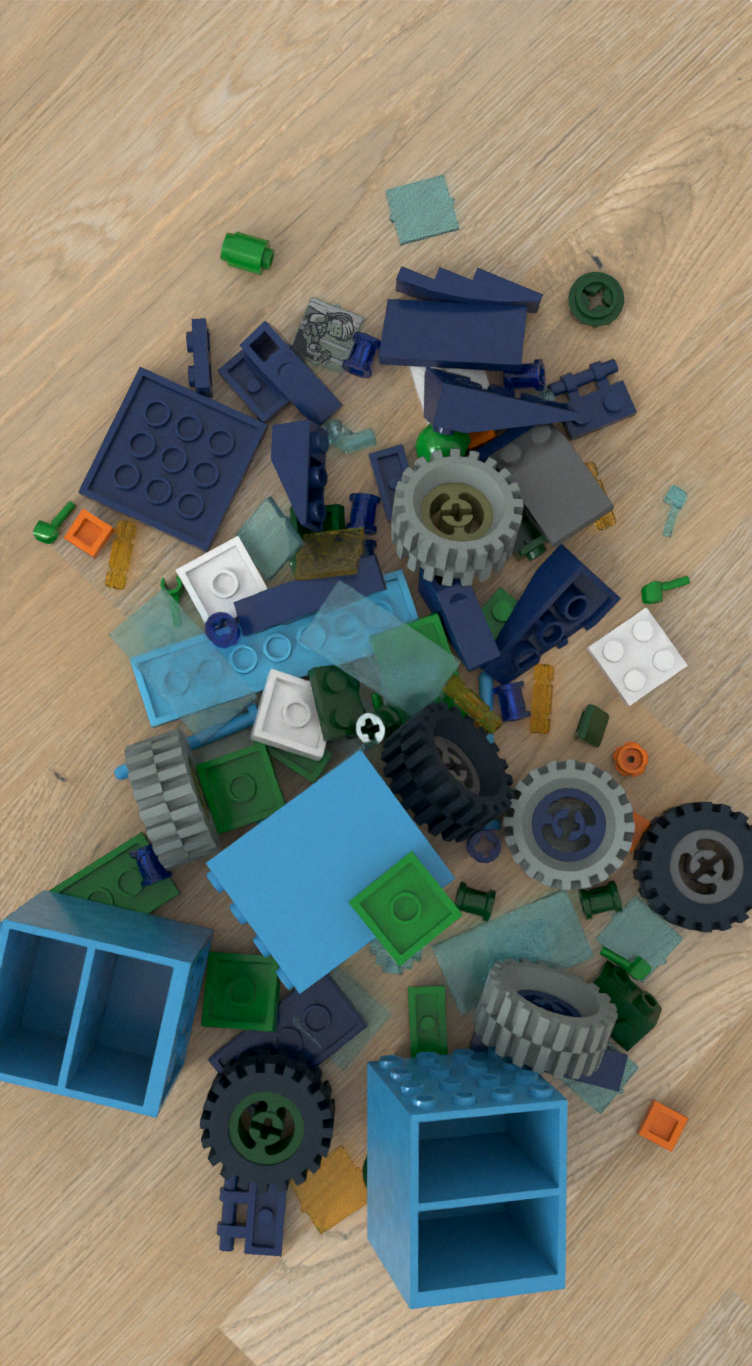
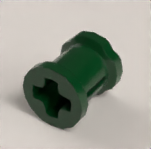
[356,705,402,745]
[578,880,622,920]
[454,881,496,922]

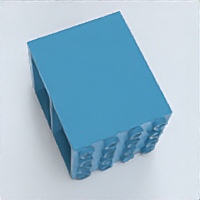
[206,749,455,994]
[0,890,214,1118]
[367,1046,568,1309]

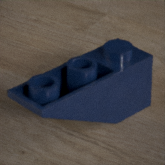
[239,321,343,427]
[271,420,329,534]
[418,567,501,672]

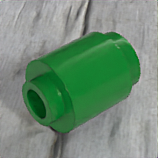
[220,231,275,275]

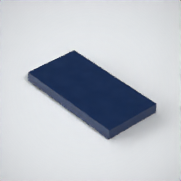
[379,299,527,372]
[208,973,368,1117]

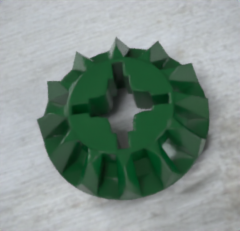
[567,272,624,329]

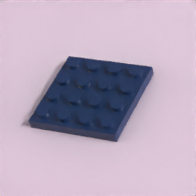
[78,367,268,553]

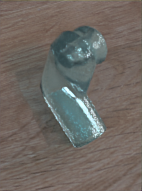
[324,419,376,453]

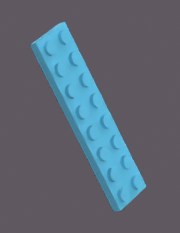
[130,569,419,728]

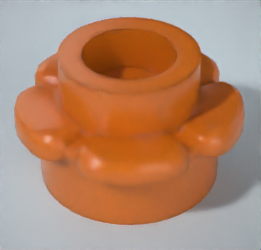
[613,742,649,777]

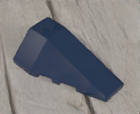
[424,367,579,435]
[480,544,621,686]

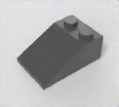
[489,423,614,548]

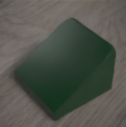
[573,704,609,748]

